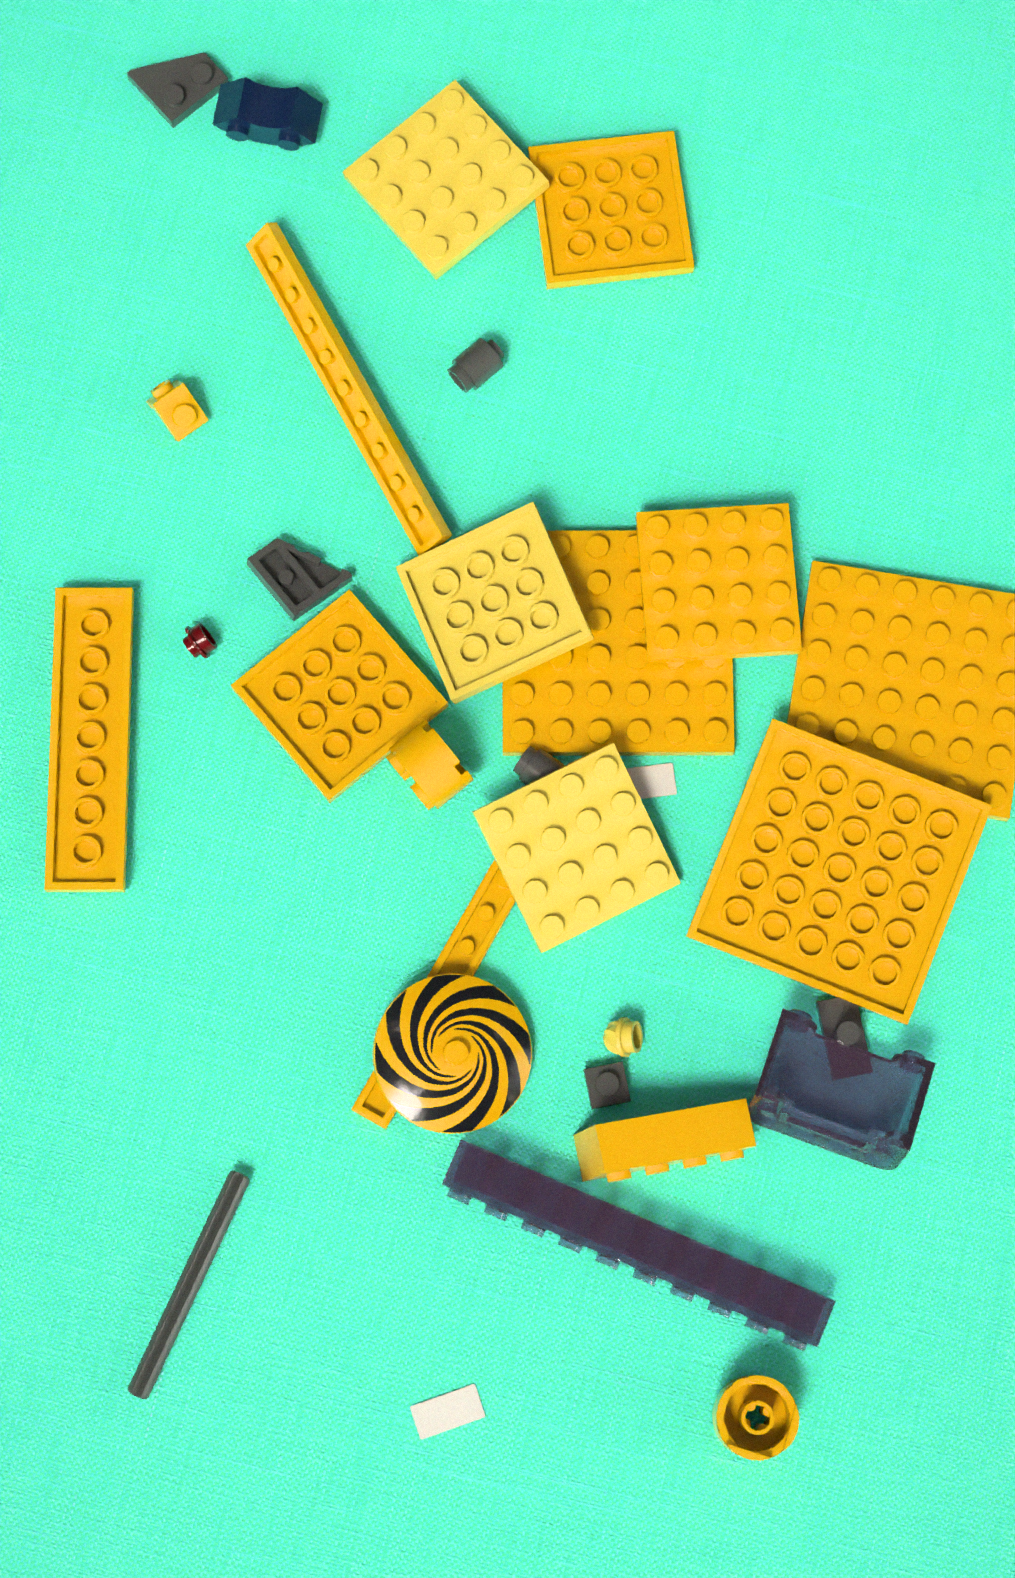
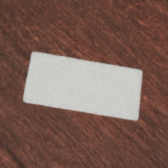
[626,763,677,799]
[410,1384,485,1440]

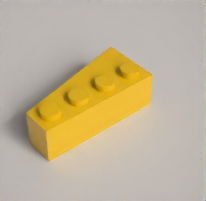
[573,1098,756,1183]

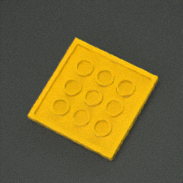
[528,131,694,289]
[635,503,802,664]
[231,589,448,803]

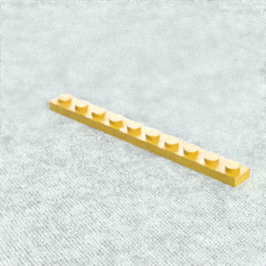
[246,222,452,556]

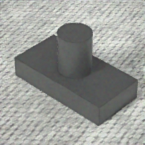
[815,998,873,1080]

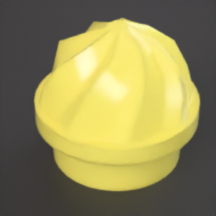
[603,1017,643,1057]

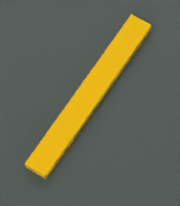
[351,859,516,1130]

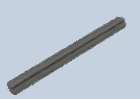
[128,1170,250,1399]

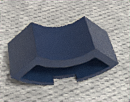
[212,77,323,151]

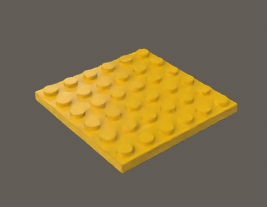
[502,530,735,756]
[787,560,1015,822]
[685,718,992,1025]

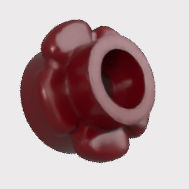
[183,623,217,658]

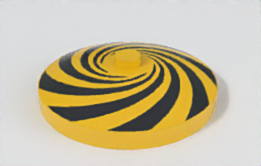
[372,974,532,1134]

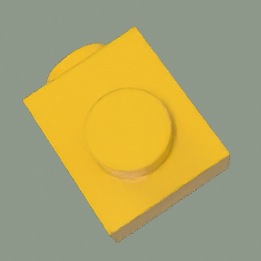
[146,379,208,442]

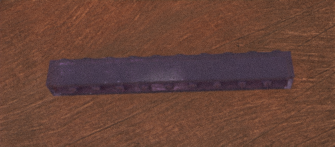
[442,1139,836,1352]

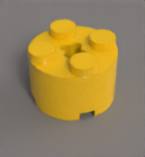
[386,720,474,810]
[712,1375,799,1461]

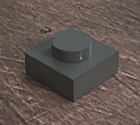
[583,1062,631,1110]

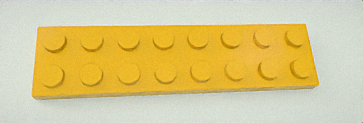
[44,588,134,892]

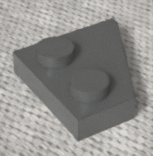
[127,52,229,128]
[247,538,352,622]

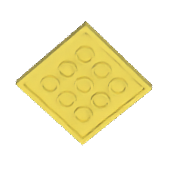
[342,80,550,280]
[396,502,594,704]
[472,743,681,953]

